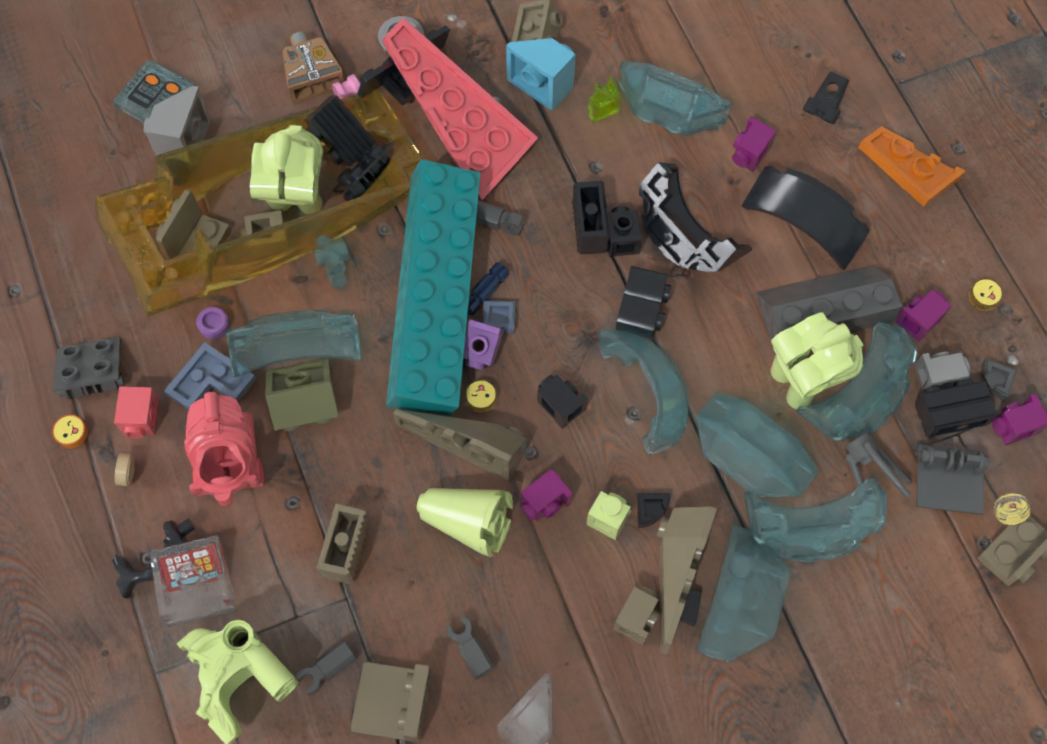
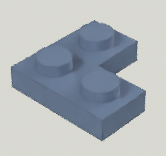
[164,342,257,410]

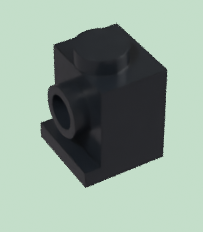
[607,206,642,257]
[537,375,588,429]

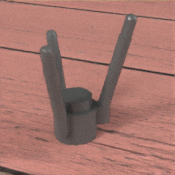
[844,432,912,502]

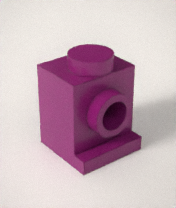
[732,116,776,172]
[895,289,952,342]
[992,394,1047,446]
[520,469,573,522]

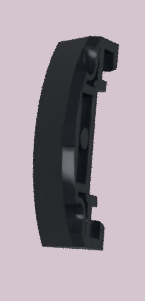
[639,162,752,272]
[741,166,870,271]

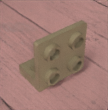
[156,189,231,281]
[351,662,432,743]

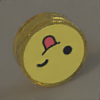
[969,278,1003,311]
[465,379,497,413]

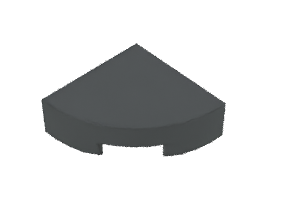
[981,359,1017,401]

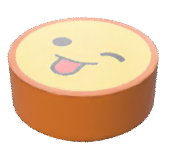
[52,415,88,449]

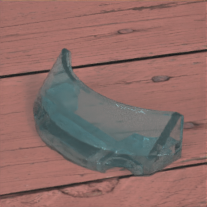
[226,310,361,378]
[796,322,917,441]
[598,329,689,456]
[744,478,887,562]

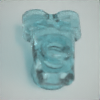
[313,235,349,289]

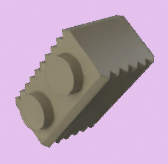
[316,504,371,584]

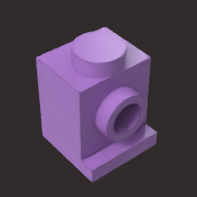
[463,320,504,370]

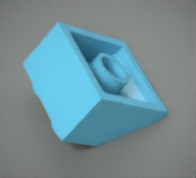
[506,38,576,111]

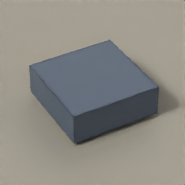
[483,301,515,334]

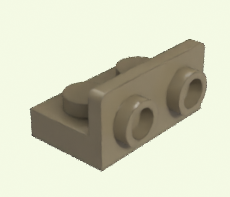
[512,0,563,42]
[977,515,1047,586]

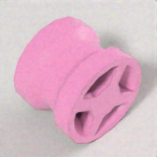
[332,74,366,109]

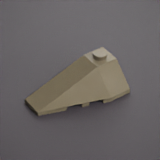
[393,409,527,482]
[656,506,717,655]

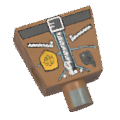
[282,32,344,104]

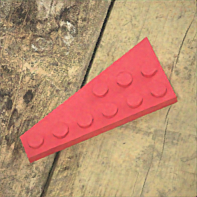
[382,18,538,201]

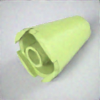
[417,488,513,557]

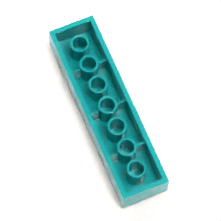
[386,159,480,417]

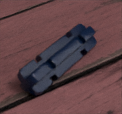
[467,262,509,315]

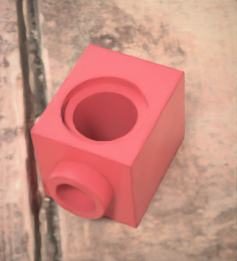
[114,386,160,439]

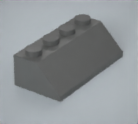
[755,265,903,340]

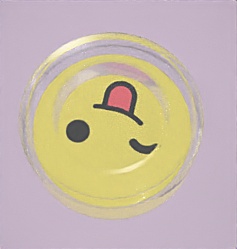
[994,493,1031,525]

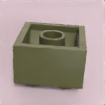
[265,358,339,431]

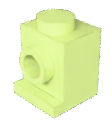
[586,491,631,540]

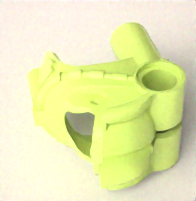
[250,125,323,215]
[771,312,864,410]
[177,620,299,744]

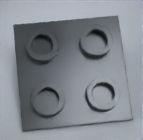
[53,337,125,399]
[916,444,990,515]

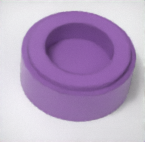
[196,306,230,339]

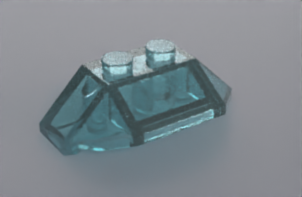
[618,61,732,136]
[696,392,820,497]
[696,525,791,663]

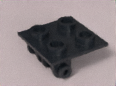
[333,141,394,204]

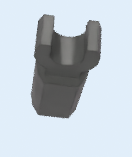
[476,200,524,236]
[446,616,495,680]
[295,640,357,696]

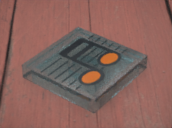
[113,59,195,123]

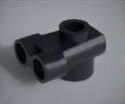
[803,72,849,125]

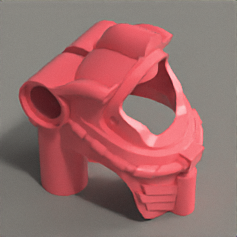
[184,392,265,507]

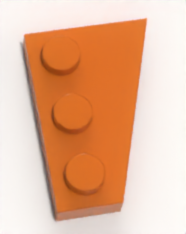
[858,126,966,207]

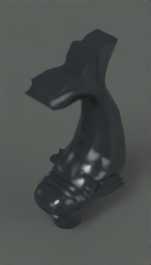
[112,518,196,599]

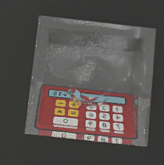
[150,535,237,628]

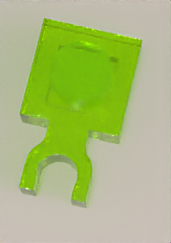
[588,76,621,123]

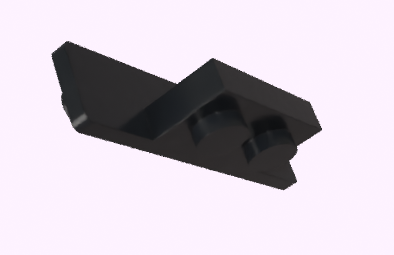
[358,25,450,106]

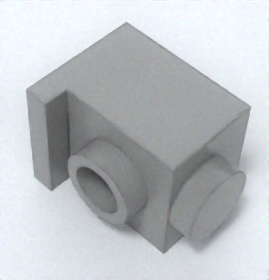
[914,352,970,391]

